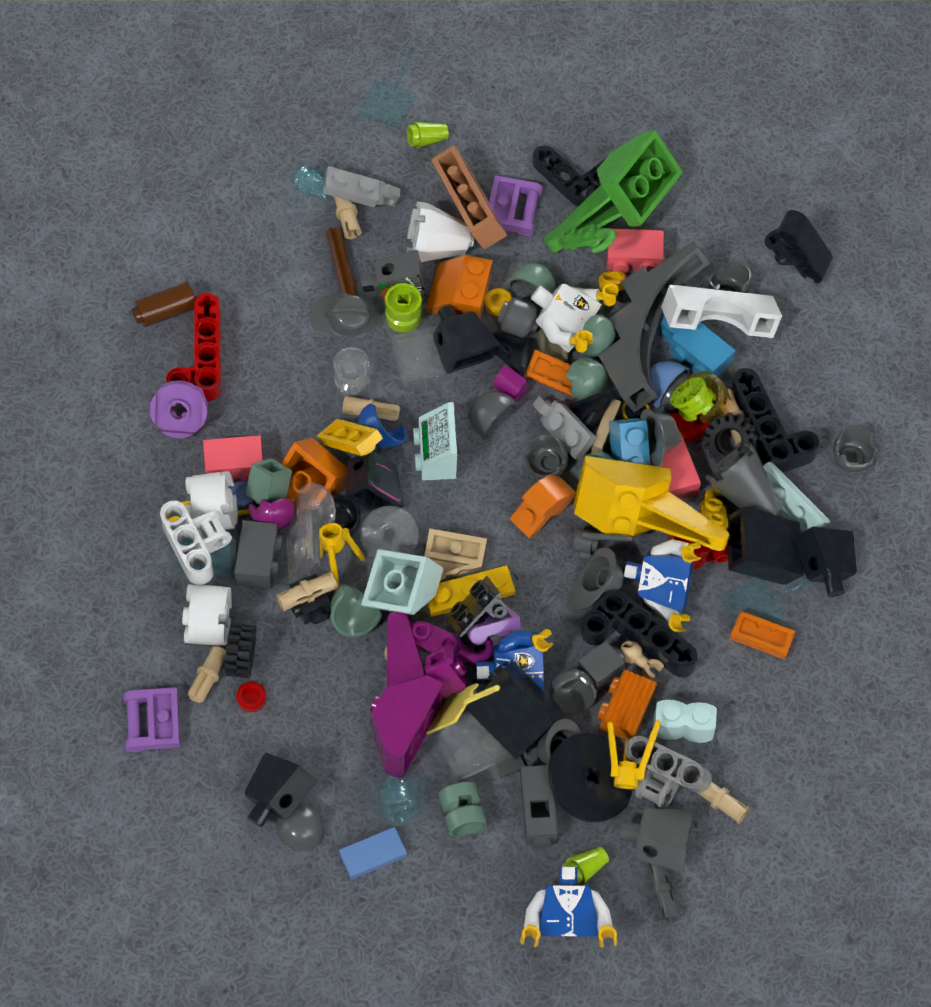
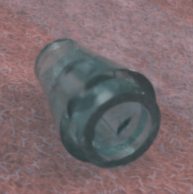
[292,165,330,202]

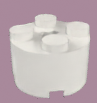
[186,471,238,531]
[182,584,232,646]

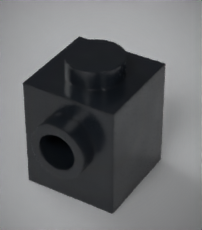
[289,573,331,625]

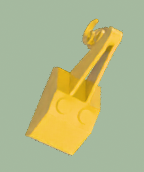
[573,456,729,551]

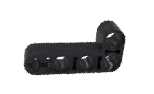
[731,368,819,473]
[581,590,698,678]

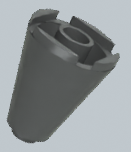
[705,443,782,516]

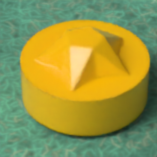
[599,271,626,291]

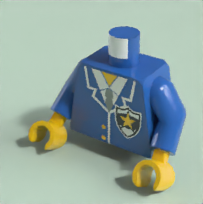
[476,629,554,691]

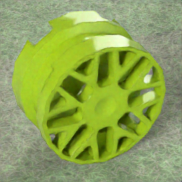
[670,377,716,421]

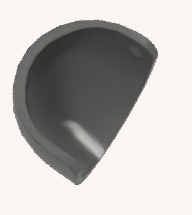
[469,391,519,438]

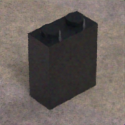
[727,507,803,585]
[465,661,564,759]

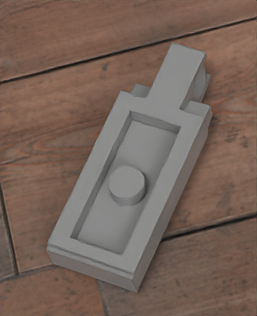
[323,166,400,208]
[532,396,597,461]

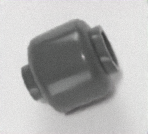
[497,297,538,338]

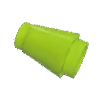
[407,122,449,149]
[562,846,609,885]

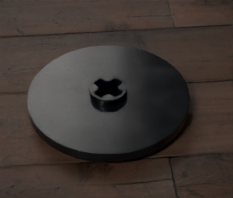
[548,733,631,823]

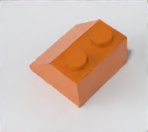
[425,255,492,319]
[281,438,348,522]

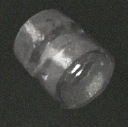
[333,347,370,397]

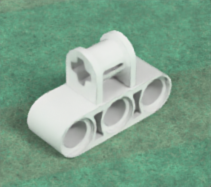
[160,501,232,585]

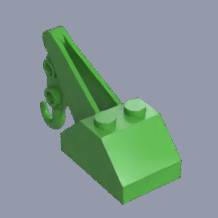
[544,130,683,253]

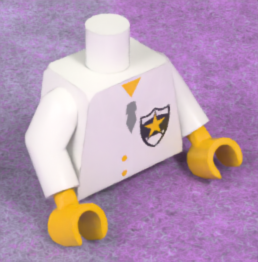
[531,284,618,353]

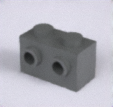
[234,520,283,589]

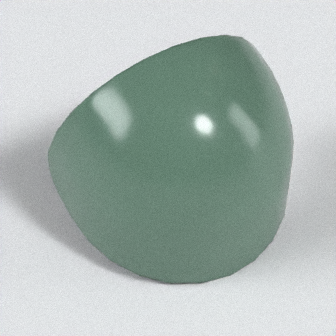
[507,263,557,294]
[330,584,382,637]

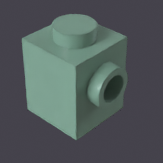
[245,458,292,505]

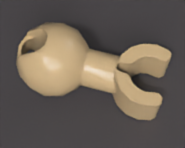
[620,640,664,681]

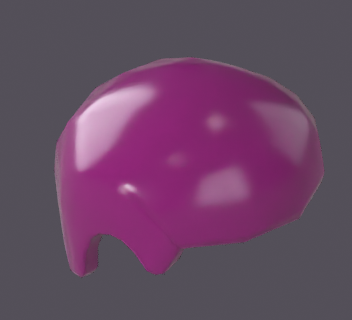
[249,498,295,530]

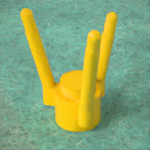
[317,523,365,592]
[607,720,661,789]

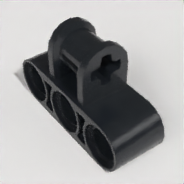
[764,210,833,283]

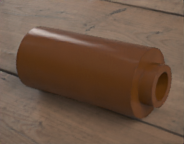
[131,282,195,327]

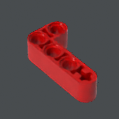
[166,293,221,401]

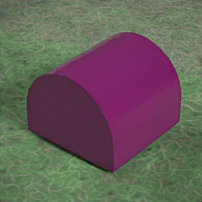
[493,365,529,402]

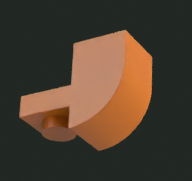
[510,475,576,538]

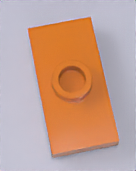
[524,350,575,398]
[730,610,796,660]

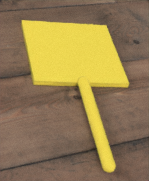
[426,683,500,734]

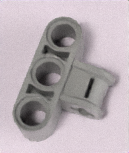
[625,736,712,809]

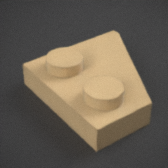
[424,529,487,581]

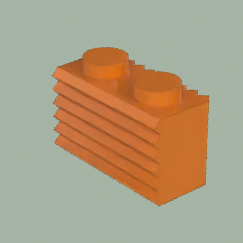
[597,670,657,740]

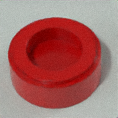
[236,682,266,713]

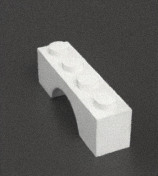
[661,284,782,338]

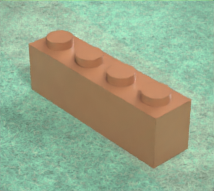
[431,145,507,250]

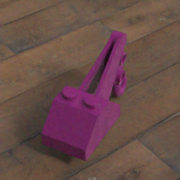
[370,612,494,781]

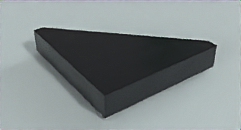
[491,332,532,377]
[569,389,615,432]

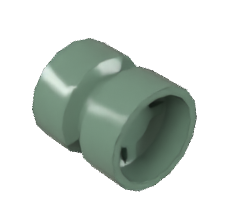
[439,782,487,837]

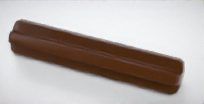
[327,227,357,295]

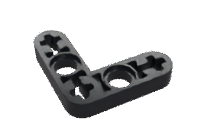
[532,146,606,207]

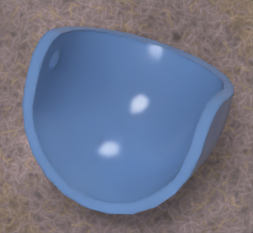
[650,360,690,408]

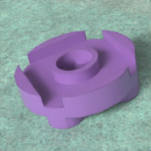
[150,380,208,438]

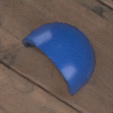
[358,403,407,449]

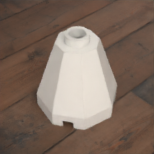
[407,202,474,262]

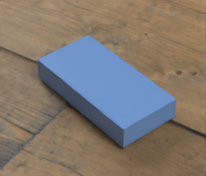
[339,827,407,880]

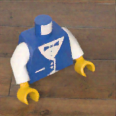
[624,539,701,632]
[520,867,617,948]

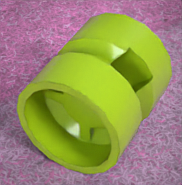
[385,283,422,333]

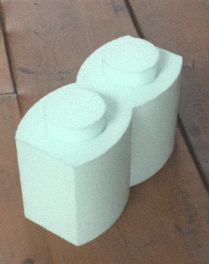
[653,700,717,743]

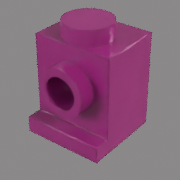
[425,643,468,698]

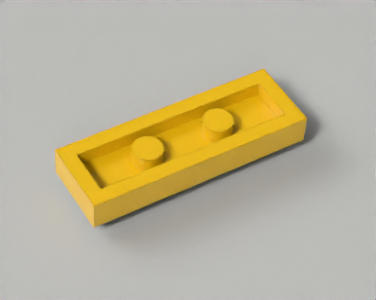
[317,419,383,456]
[427,565,516,617]

